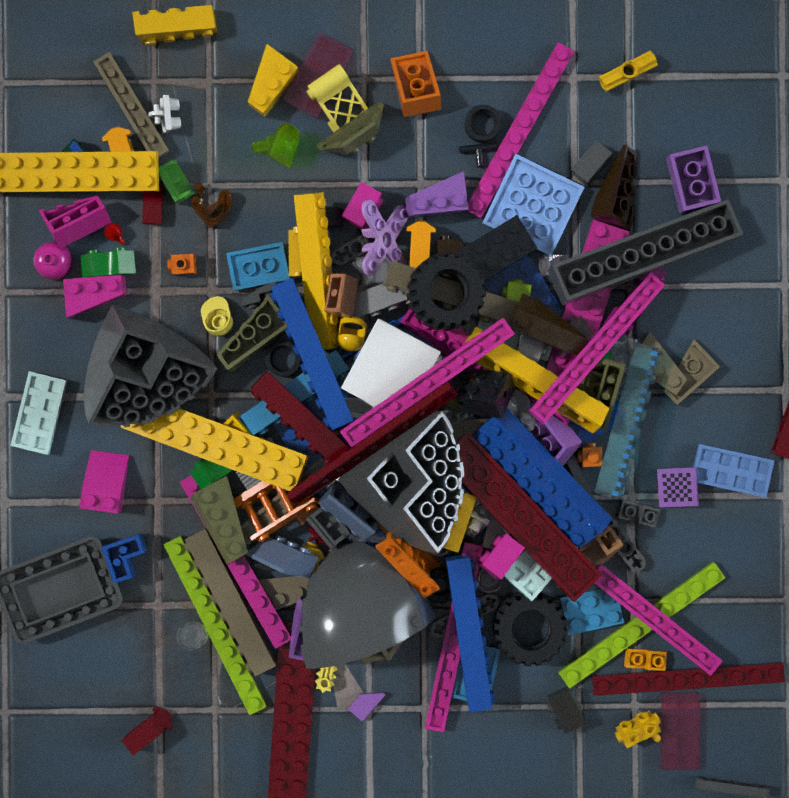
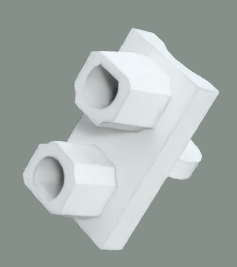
[149,95,181,133]
[465,505,490,538]

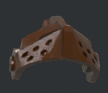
[191,182,232,228]

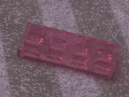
[284,32,354,119]
[660,692,700,770]

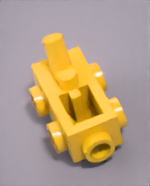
[614,711,661,748]

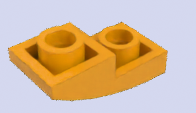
[624,648,667,671]

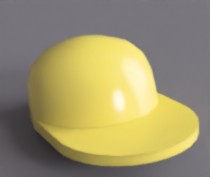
[201,296,233,337]

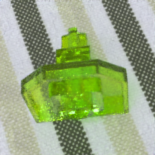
[251,123,299,168]

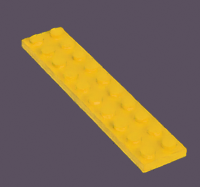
[0,151,159,192]
[121,408,309,491]

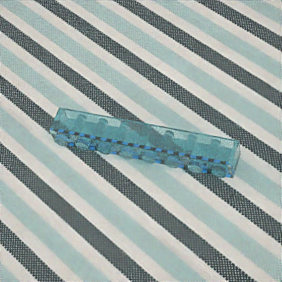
[594,343,662,499]

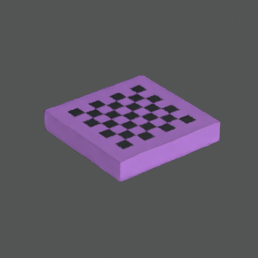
[657,467,699,507]

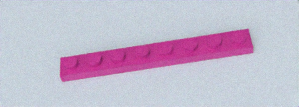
[595,564,723,676]

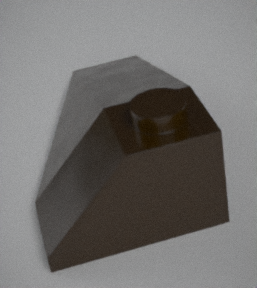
[591,144,637,231]
[510,293,589,356]

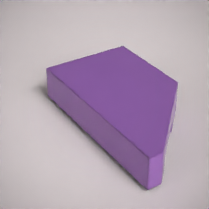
[348,692,385,721]

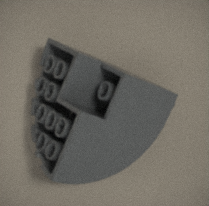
[84,305,217,427]
[338,411,464,553]
[300,539,426,669]

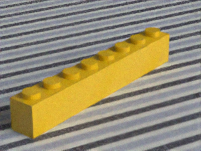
[294,192,339,350]
[464,327,609,433]

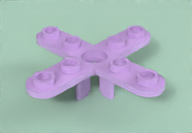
[361,200,409,276]

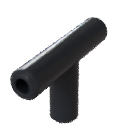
[459,142,498,167]

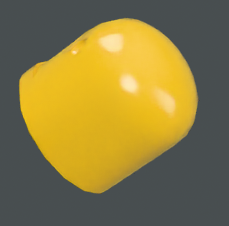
[337,316,367,352]

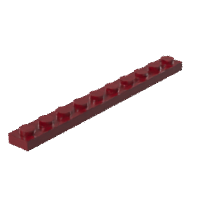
[286,382,458,506]
[592,662,785,696]

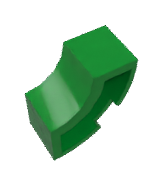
[81,247,136,278]
[189,458,233,489]

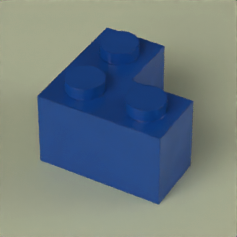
[101,533,148,584]

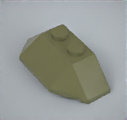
[316,101,384,155]
[578,359,626,431]

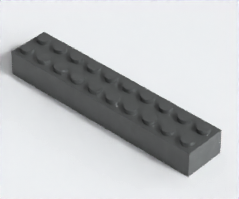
[548,199,744,306]

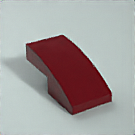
[142,184,164,225]

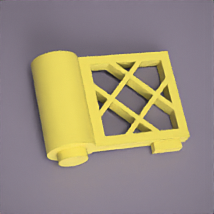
[306,64,368,132]

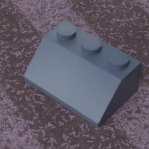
[318,480,378,540]
[246,535,318,579]

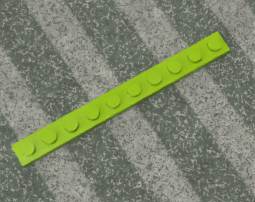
[163,535,267,716]
[558,562,725,689]

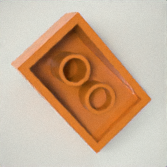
[390,51,441,117]

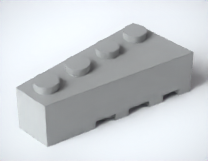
[352,284,410,324]

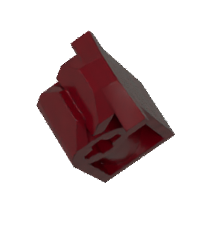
[121,706,173,755]

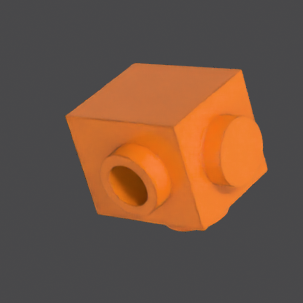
[577,443,603,467]

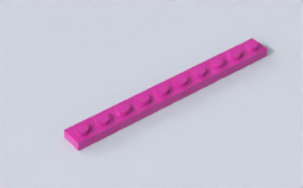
[467,42,575,219]
[528,272,665,425]
[340,317,515,448]
[180,476,291,649]
[425,542,484,732]

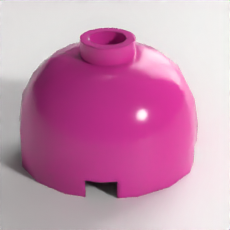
[33,242,73,280]

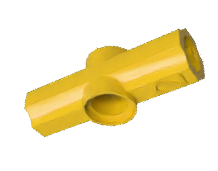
[598,50,658,92]

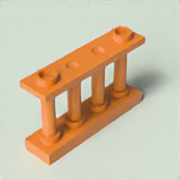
[233,480,320,542]
[376,524,440,598]

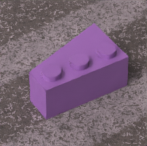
[405,171,468,218]

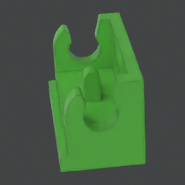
[159,160,196,204]

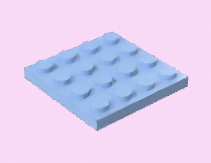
[482,154,584,257]

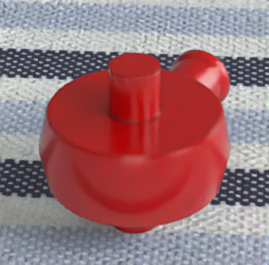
[104,223,126,245]

